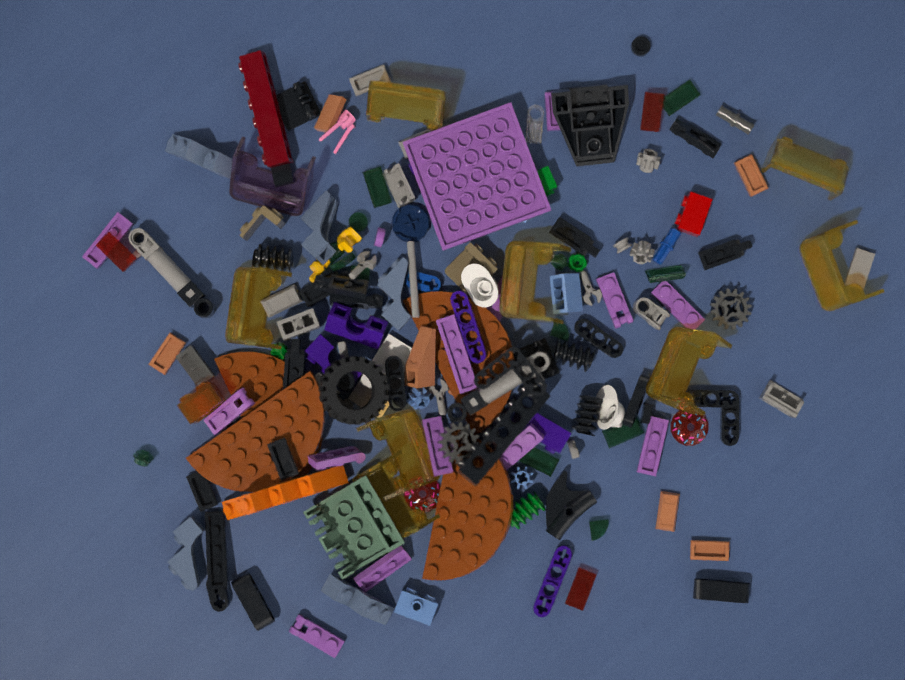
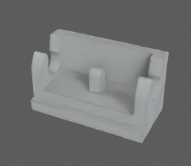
[383,163,416,208]
[759,380,804,418]

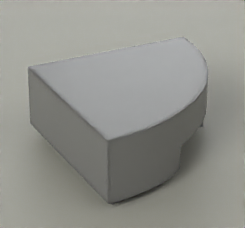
[338,341,349,358]
[567,438,580,459]

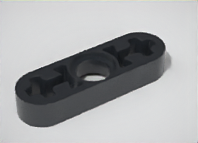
[574,319,623,358]
[622,374,651,428]

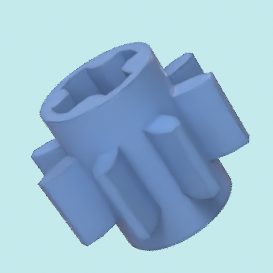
[406,387,431,410]
[510,466,533,489]

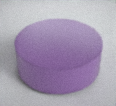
[374,227,386,247]

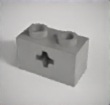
[277,308,321,341]

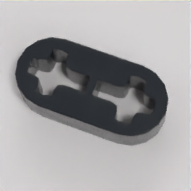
[206,579,229,612]

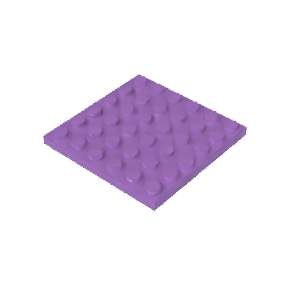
[402,102,551,251]

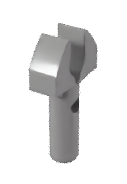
[349,251,377,279]
[579,270,602,306]
[429,379,449,416]

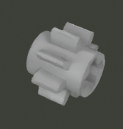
[636,149,661,173]
[630,241,655,264]

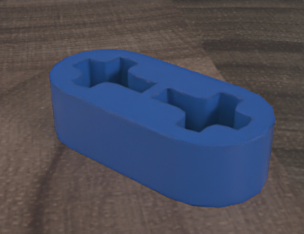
[405,272,441,292]

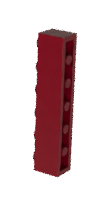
[238,50,294,168]

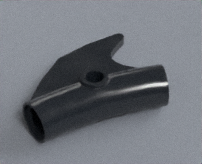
[545,471,597,540]

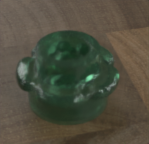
[550,253,568,271]

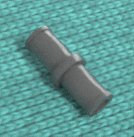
[716,105,755,135]

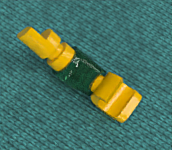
[309,227,362,282]

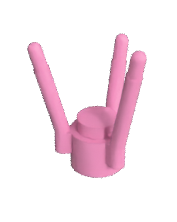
[319,110,356,154]

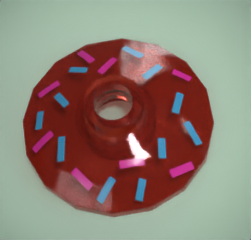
[670,408,708,446]
[404,474,440,513]

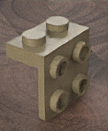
[240,205,286,241]
[445,242,498,297]

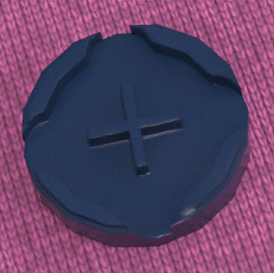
[391,204,430,242]

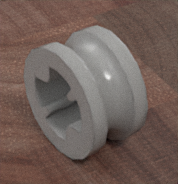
[613,237,632,254]

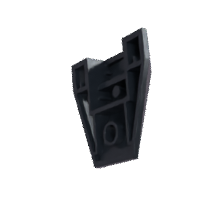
[551,83,629,167]

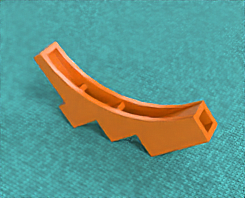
[222,466,349,520]

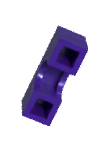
[324,302,388,349]
[305,334,363,383]

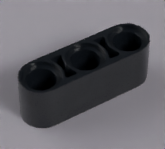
[385,355,406,411]
[231,573,275,631]
[693,578,750,603]

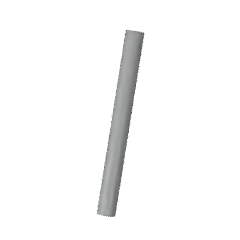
[407,241,420,318]

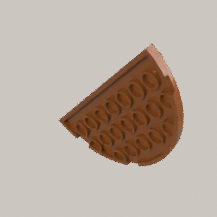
[403,291,515,435]
[214,352,323,482]
[186,371,325,492]
[422,430,513,580]

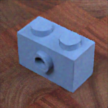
[550,273,583,314]
[394,587,438,626]

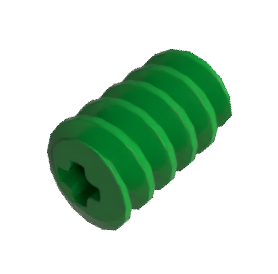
[510,490,546,529]

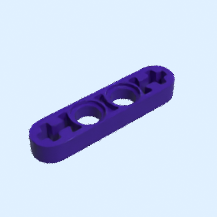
[450,291,487,363]
[533,545,572,617]

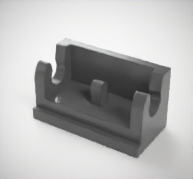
[176,345,216,389]

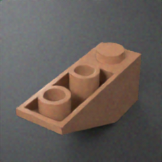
[405,326,436,389]

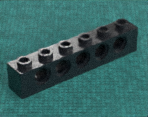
[457,381,551,487]

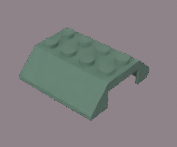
[303,475,405,579]

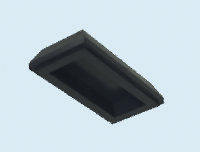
[267,438,299,481]
[186,472,218,512]

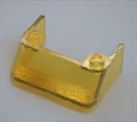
[366,81,447,130]
[760,137,849,200]
[799,220,885,311]
[499,241,571,324]
[225,267,292,350]
[646,327,732,416]
[356,409,440,501]
[352,450,440,539]

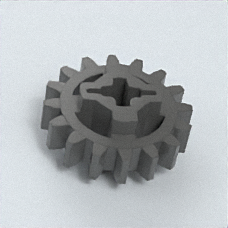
[709,288,752,330]
[437,422,479,464]

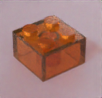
[177,382,226,424]

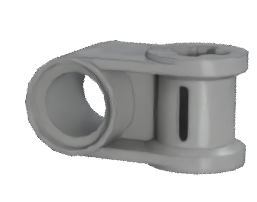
[633,298,670,331]

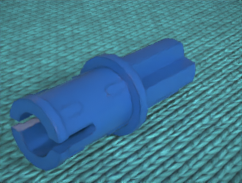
[653,228,681,265]

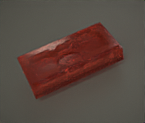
[640,92,665,132]
[96,232,138,272]
[565,567,597,611]

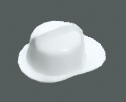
[461,263,498,308]
[596,385,625,430]

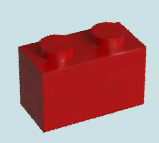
[674,192,712,237]

